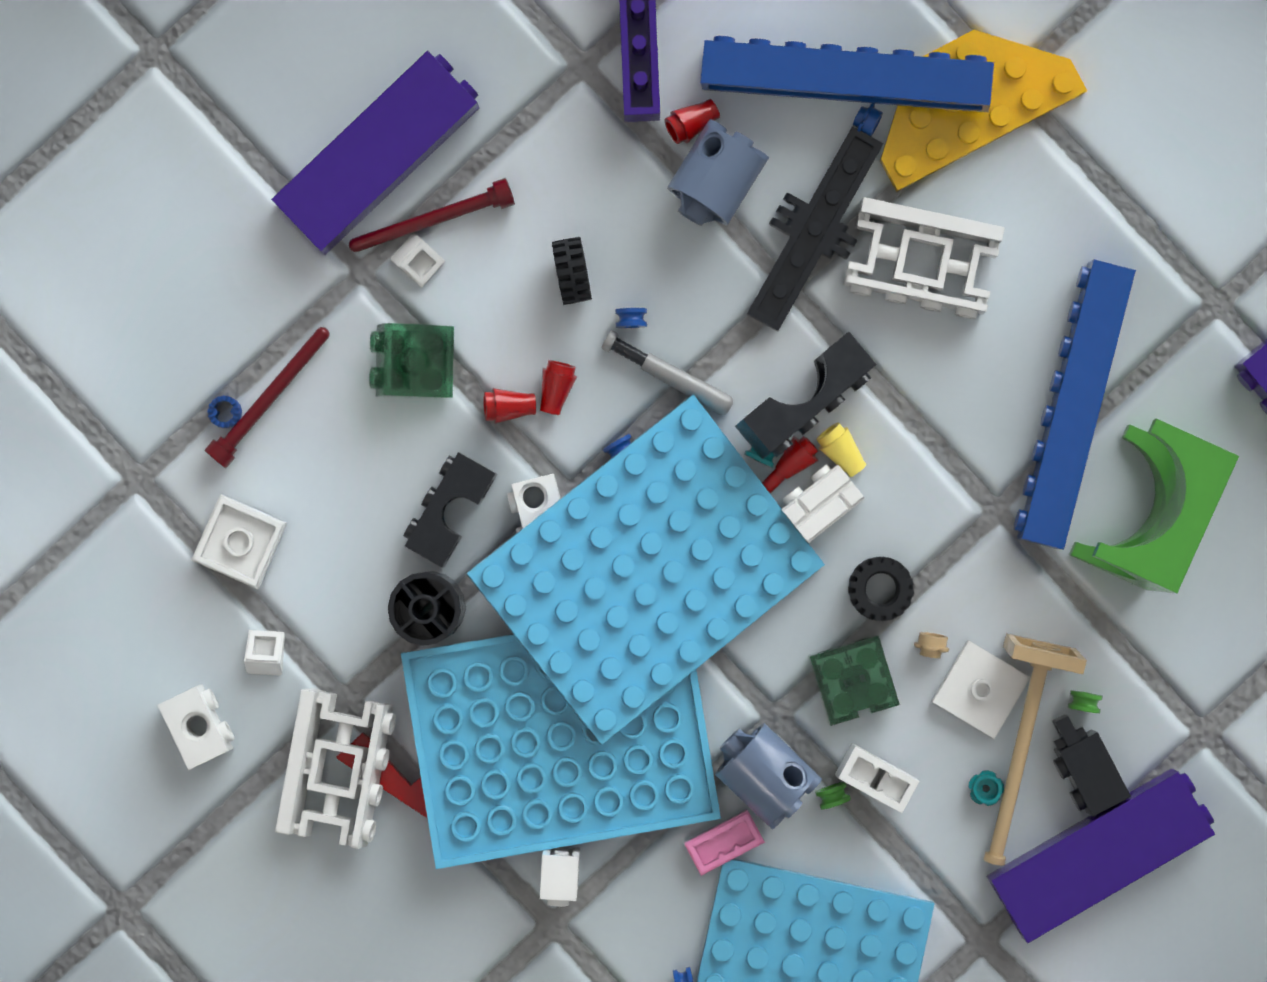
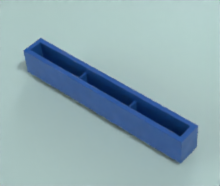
[700,36,994,113]
[1014,259,1136,550]

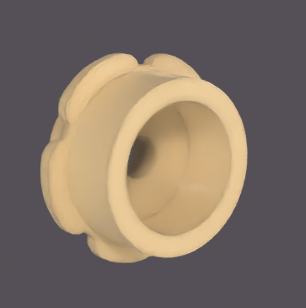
[914,632,949,658]

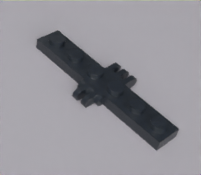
[746,126,884,332]

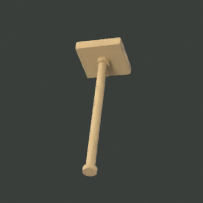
[984,633,1087,866]

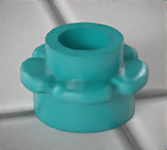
[968,770,1004,806]

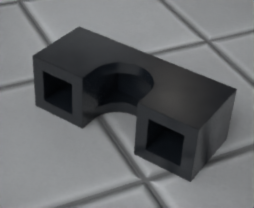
[403,452,498,568]

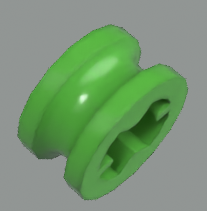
[1068,690,1103,714]
[815,782,851,810]

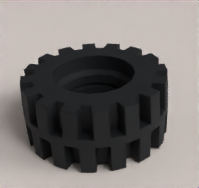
[552,237,592,305]
[848,557,914,621]

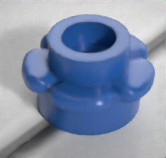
[853,103,883,137]

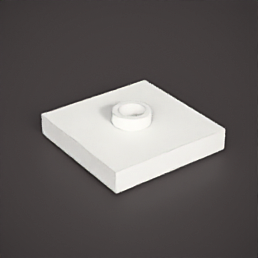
[191,494,287,589]
[931,640,1031,739]

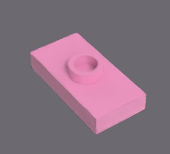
[684,809,765,876]

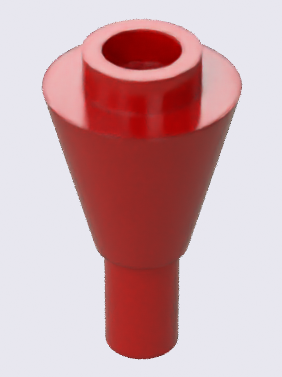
[762,436,819,494]

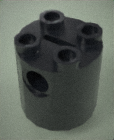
[388,571,466,646]

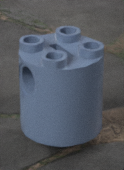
[667,119,769,226]
[715,723,822,829]

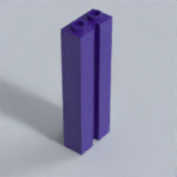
[271,50,479,255]
[986,768,1215,944]

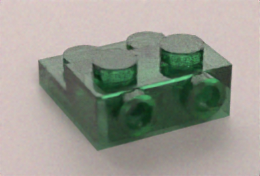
[369,323,454,398]

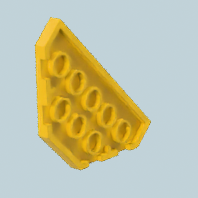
[880,29,1087,192]

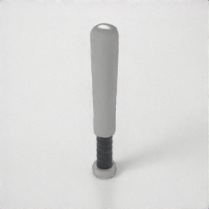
[601,330,733,415]

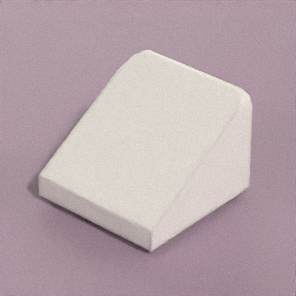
[391,233,445,287]
[244,630,285,676]

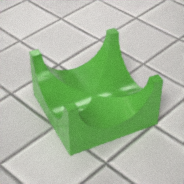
[1069,419,1239,594]

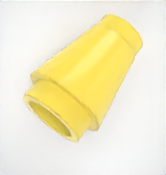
[816,422,867,477]

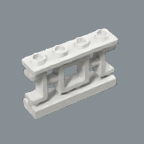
[843,197,1005,319]
[275,688,396,849]

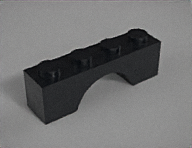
[735,332,877,459]

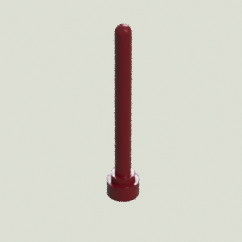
[349,178,515,252]
[204,327,330,468]

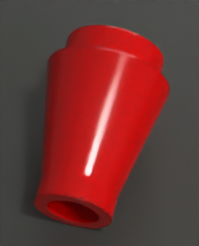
[664,99,720,144]
[539,360,577,415]
[483,388,536,424]

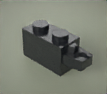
[1052,714,1131,816]

